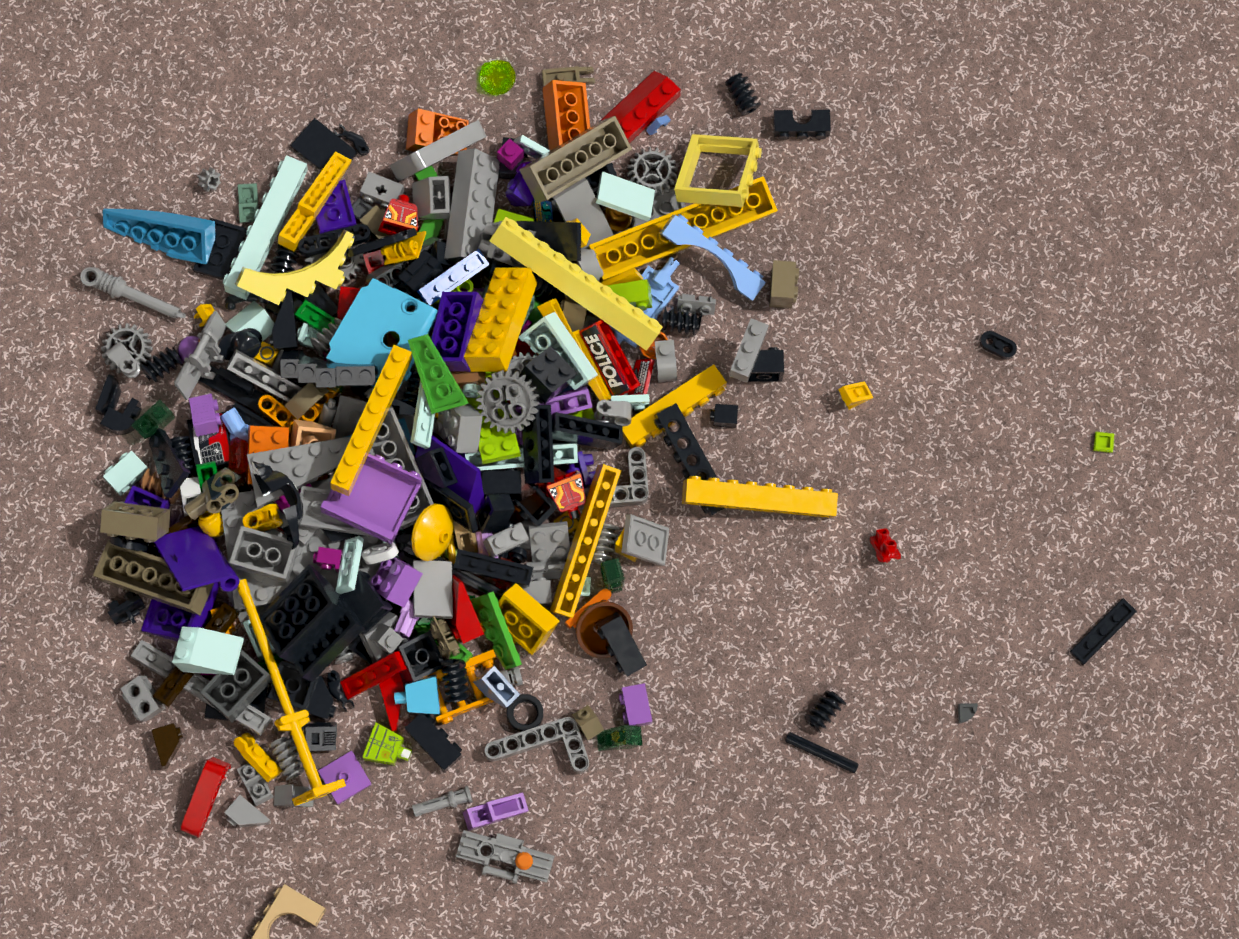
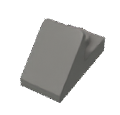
[274,784,314,807]

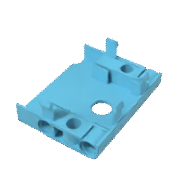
[326,278,438,392]

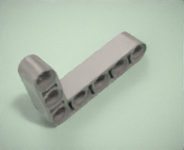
[389,120,487,182]
[578,447,649,510]
[485,717,589,774]

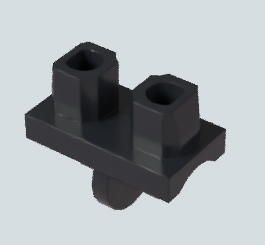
[108,591,146,625]

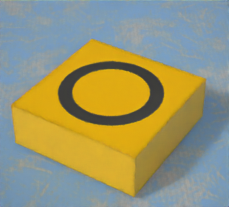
[254,341,279,367]
[554,511,579,534]

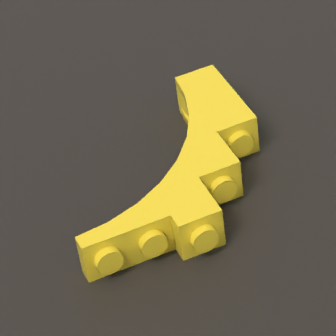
[235,230,354,305]

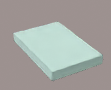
[596,172,655,221]

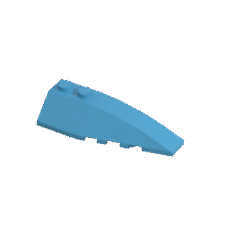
[103,209,215,264]

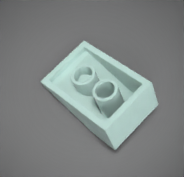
[172,627,244,675]

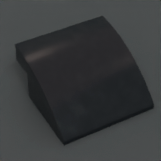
[259,564,365,682]

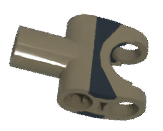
[184,469,239,520]

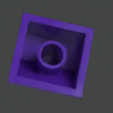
[505,162,534,207]

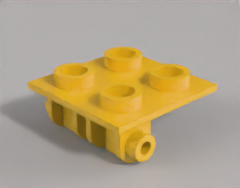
[381,231,426,265]

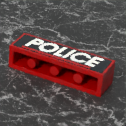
[579,319,640,396]

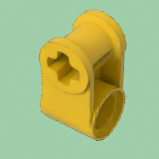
[243,504,283,532]

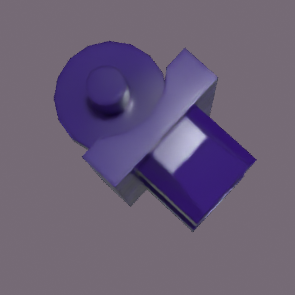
[565,451,595,489]

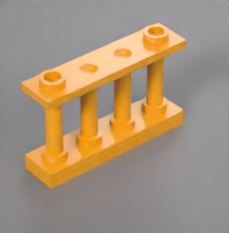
[425,650,497,725]

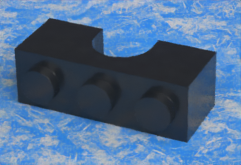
[773,110,831,140]

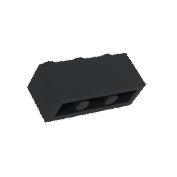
[596,612,647,677]
[405,713,462,773]

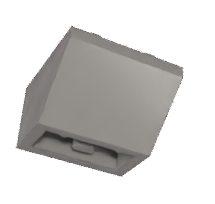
[412,176,451,220]

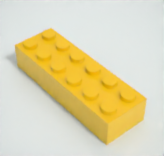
[464,268,537,372]

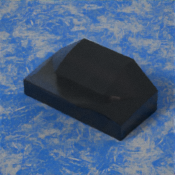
[95,374,122,415]

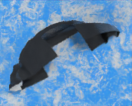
[252,462,304,550]

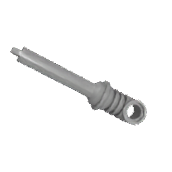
[80,267,186,319]

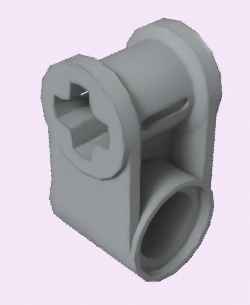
[105,341,140,378]
[594,400,632,426]

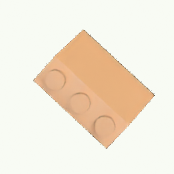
[289,420,336,481]

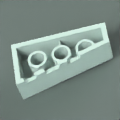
[519,312,598,390]

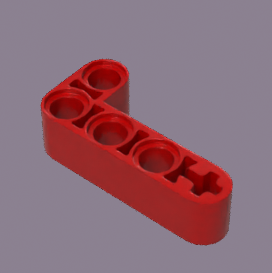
[180,757,231,838]

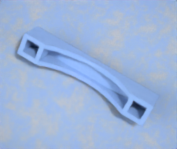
[660,214,766,301]

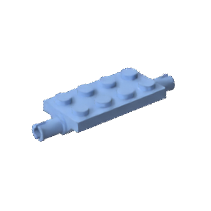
[609,257,680,348]

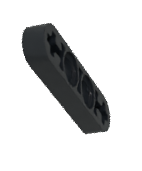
[298,224,370,257]

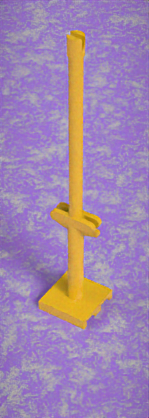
[237,579,346,806]

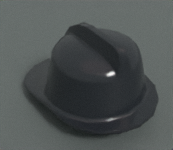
[218,328,262,360]

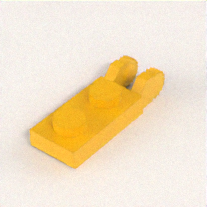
[233,732,283,782]

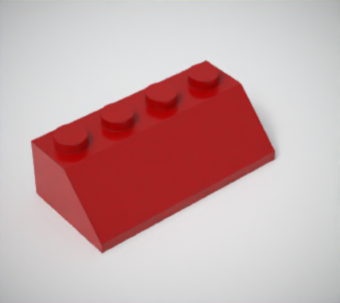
[601,71,681,144]

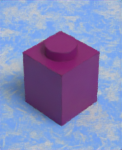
[497,138,524,171]

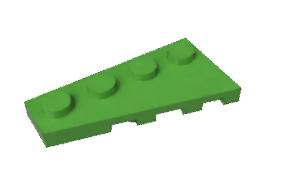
[408,334,469,414]
[470,591,522,670]

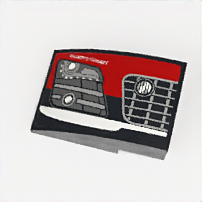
[187,412,236,469]

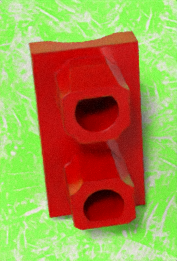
[869,528,901,563]

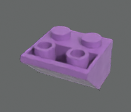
[371,557,423,608]

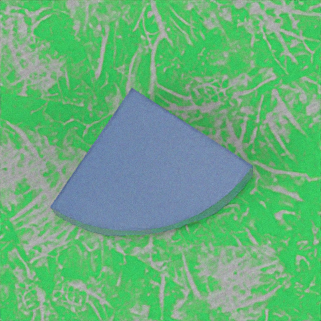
[646,115,671,135]

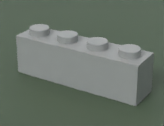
[227,350,304,402]

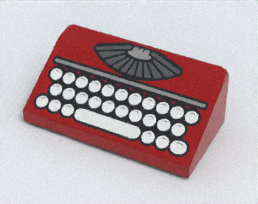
[628,359,654,395]

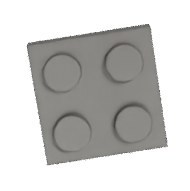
[529,521,570,563]

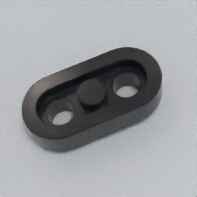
[980,331,1017,359]

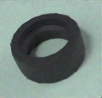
[507,694,543,732]

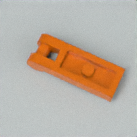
[565,589,611,629]

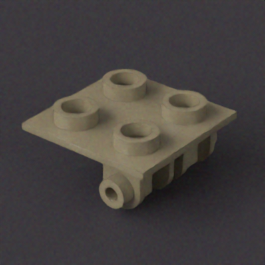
[429,616,460,659]

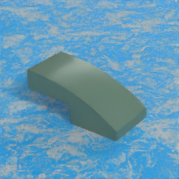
[238,183,258,222]

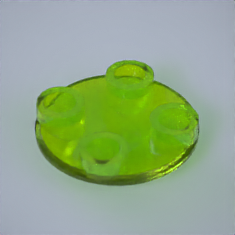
[479,60,516,95]

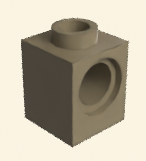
[572,705,604,740]

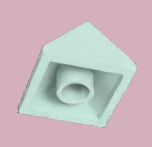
[225,301,275,341]

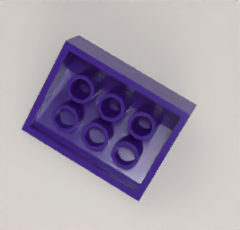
[415,435,485,513]
[141,582,220,642]

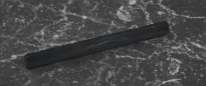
[403,541,506,601]

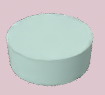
[462,384,482,398]

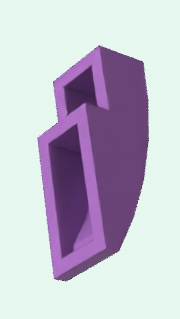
[462,792,529,831]

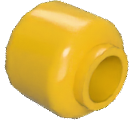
[198,511,224,537]

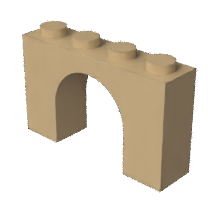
[248,884,326,939]

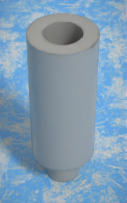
[318,398,337,427]

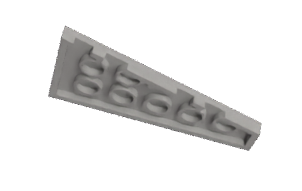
[247,436,352,510]

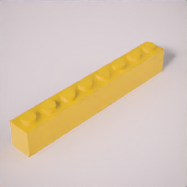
[330,345,412,496]
[549,464,621,618]
[682,476,838,518]

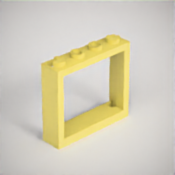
[674,134,762,207]

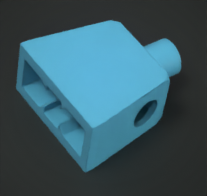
[394,675,440,714]

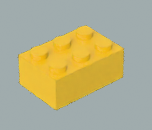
[498,583,560,655]

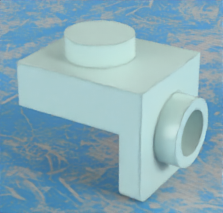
[297,323,318,349]

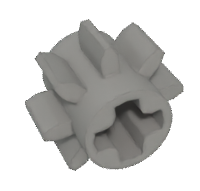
[197,167,221,192]

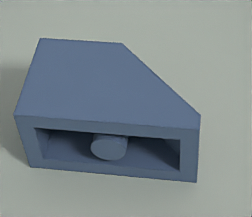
[473,666,520,708]

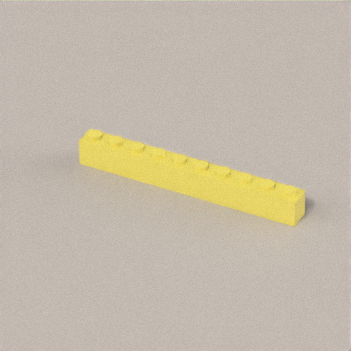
[489,217,663,351]

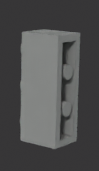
[729,318,769,383]

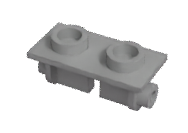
[677,293,716,315]
[526,560,565,581]

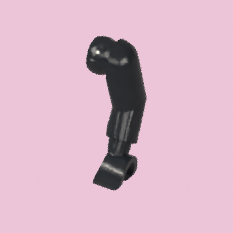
[334,124,369,156]
[225,293,267,310]
[327,670,355,712]

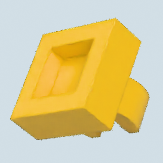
[194,304,215,327]

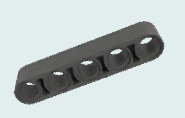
[366,237,447,287]

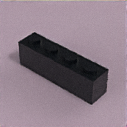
[551,412,623,450]

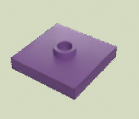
[318,751,372,805]

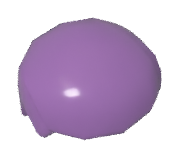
[178,336,199,362]

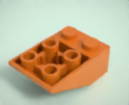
[406,108,469,155]

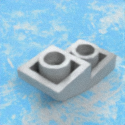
[237,763,274,806]

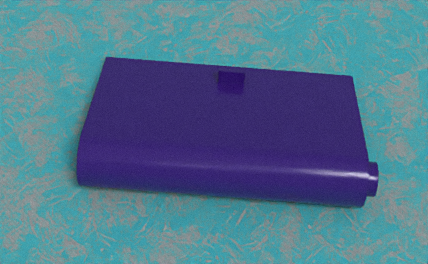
[153,526,239,592]

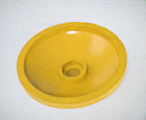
[412,504,454,561]

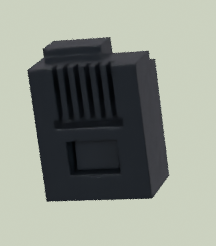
[301,722,337,751]

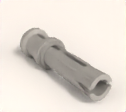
[412,785,473,817]

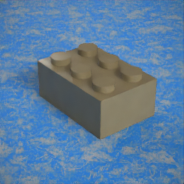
[100,501,170,542]

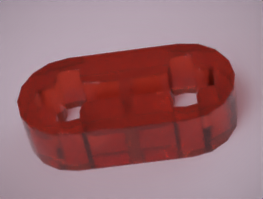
[229,437,248,474]

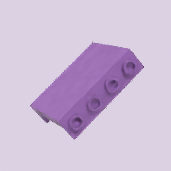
[320,454,422,545]

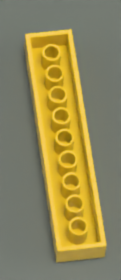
[587,176,778,282]

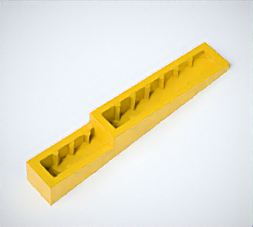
[278,152,352,252]
[537,298,611,401]

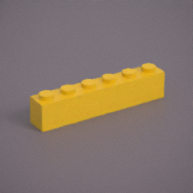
[623,364,727,448]

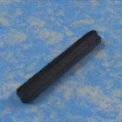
[785,732,859,773]

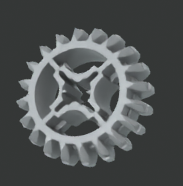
[627,147,678,197]
[101,323,153,374]

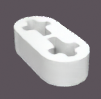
[362,542,399,565]

